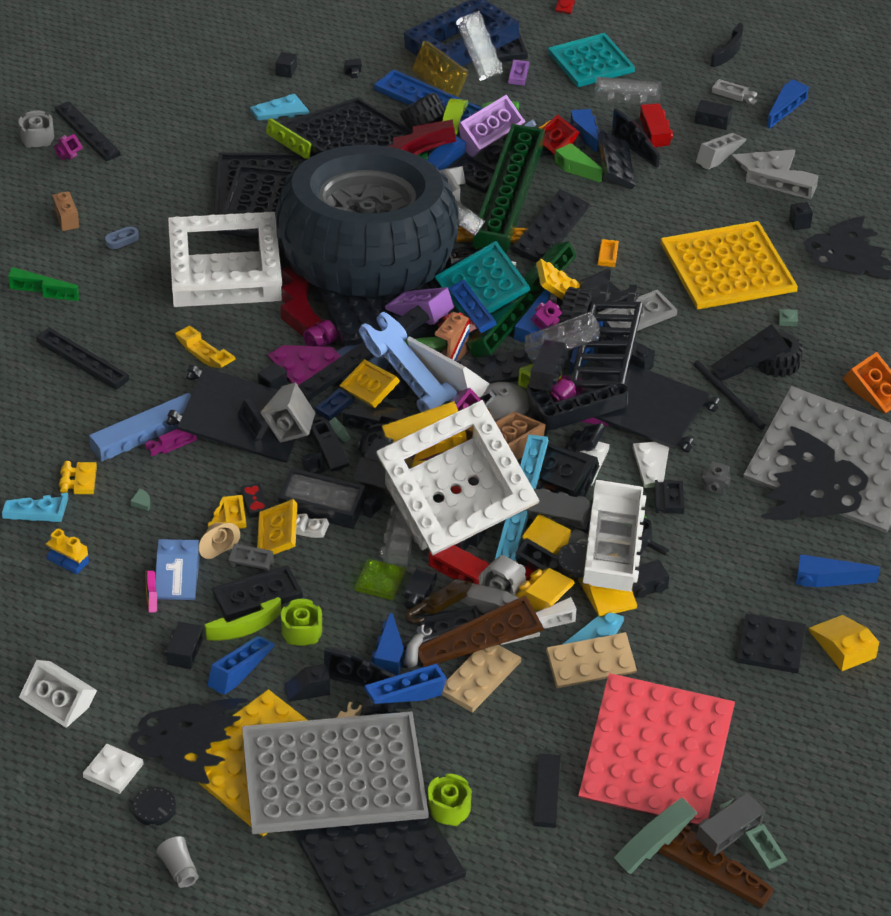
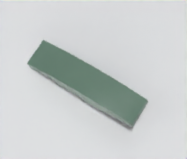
[614,797,698,874]
[717,799,787,870]

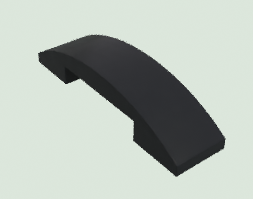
[711,22,743,67]

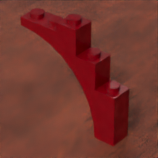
[387,119,456,155]
[280,266,322,336]

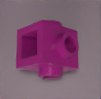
[53,134,83,160]
[530,300,562,332]

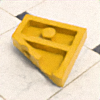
[208,495,246,529]

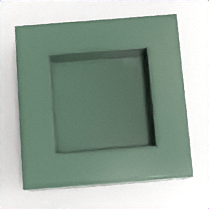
[779,309,798,327]
[329,417,351,442]

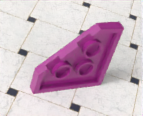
[268,345,341,385]

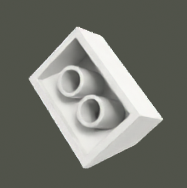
[19,660,97,727]

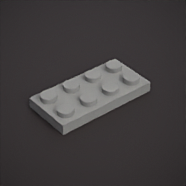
[598,290,678,336]

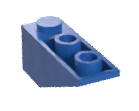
[570,109,599,152]
[371,613,404,675]

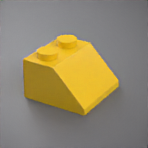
[515,568,575,612]

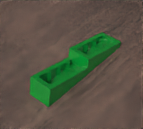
[8,267,79,301]

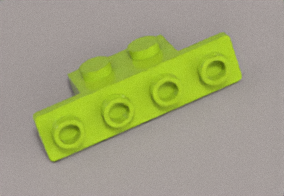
[266,119,312,159]

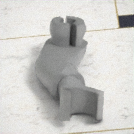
[403,624,432,668]

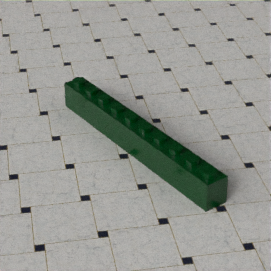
[466,241,577,358]

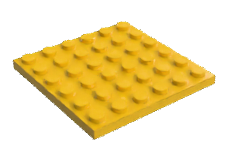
[660,221,798,310]
[185,689,308,837]

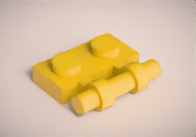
[59,461,97,494]

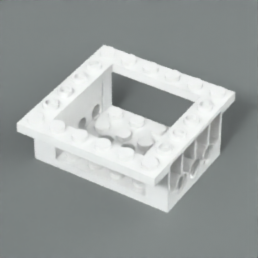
[168,212,282,307]
[376,400,539,556]

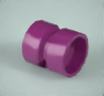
[303,320,338,347]

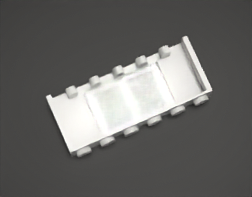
[583,480,646,592]

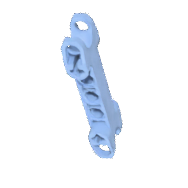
[359,312,457,412]

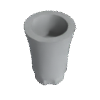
[156,836,198,888]

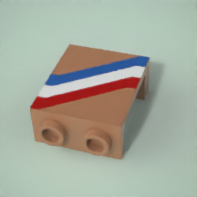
[435,312,469,362]

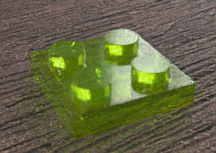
[355,559,406,600]

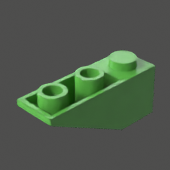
[555,143,603,182]

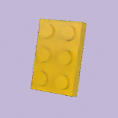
[536,259,580,300]
[340,359,400,408]
[257,499,297,555]

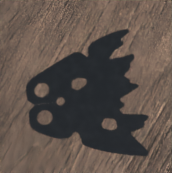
[804,216,891,279]
[761,426,868,520]
[129,698,248,784]

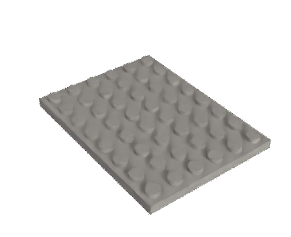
[744,386,891,533]
[242,712,428,834]

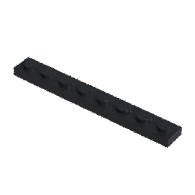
[298,305,430,400]

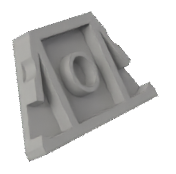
[732,149,795,171]

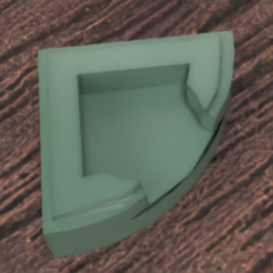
[131,489,150,511]

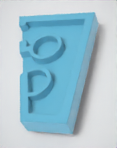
[250,94,309,120]
[2,493,68,522]
[563,613,624,644]

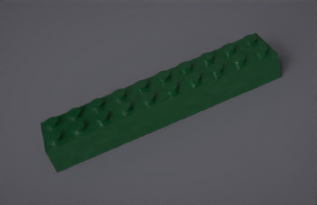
[473,124,545,253]

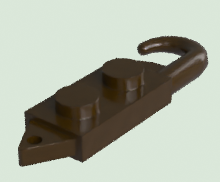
[405,581,472,624]

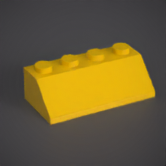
[382,401,467,461]

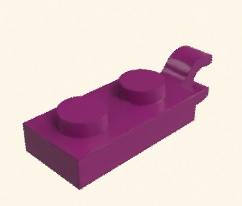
[145,429,197,456]

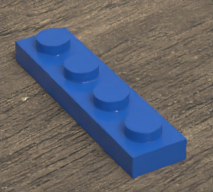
[448,279,497,333]

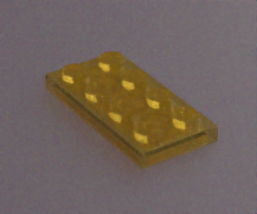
[412,41,468,97]

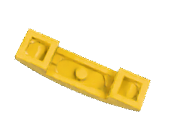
[175,325,236,368]

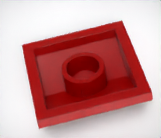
[542,114,579,155]

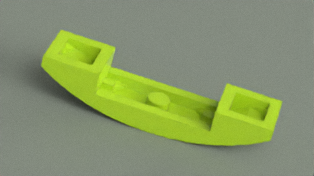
[443,98,468,135]
[204,597,281,641]

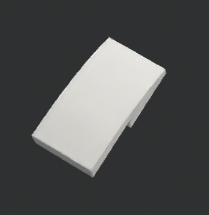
[296,514,329,538]

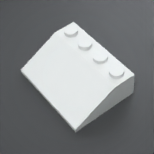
[407,336,489,397]

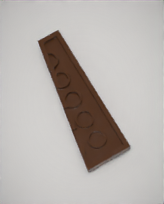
[418,595,544,667]
[657,825,774,909]

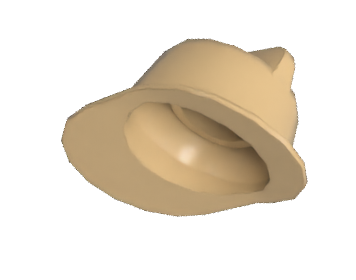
[199,522,240,559]

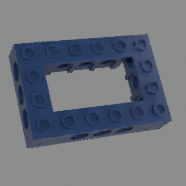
[404,0,520,75]

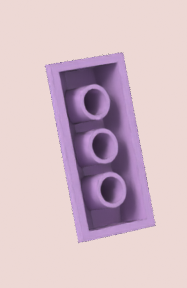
[459,95,525,157]

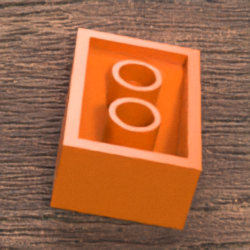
[843,352,891,414]

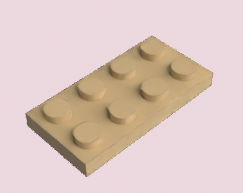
[546,632,637,688]
[442,645,521,713]

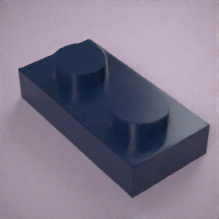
[315,388,354,421]

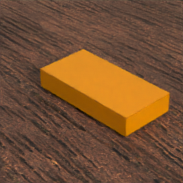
[598,239,619,267]

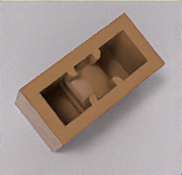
[52,192,79,231]

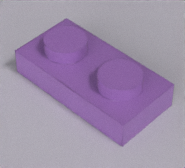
[509,60,529,86]

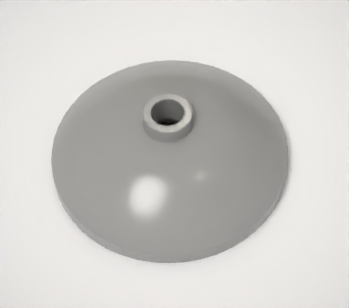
[483,382,530,422]

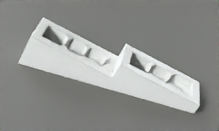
[501,597,576,645]

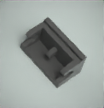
[229,544,275,572]

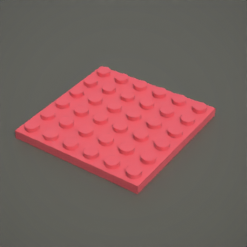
[579,673,735,826]

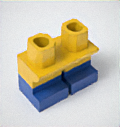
[46,528,89,575]

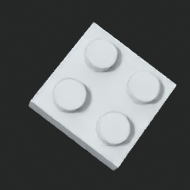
[83,744,143,794]

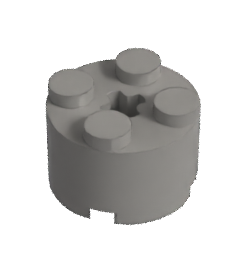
[19,111,54,148]
[479,555,526,595]

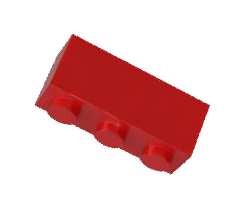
[639,103,673,147]
[428,545,490,585]

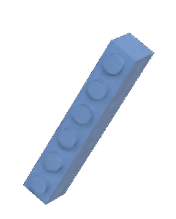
[89,393,191,461]

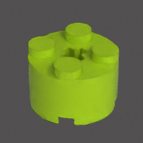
[281,599,322,646]
[427,774,472,826]

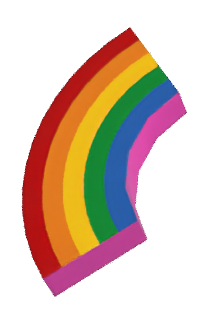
[145,570,157,612]

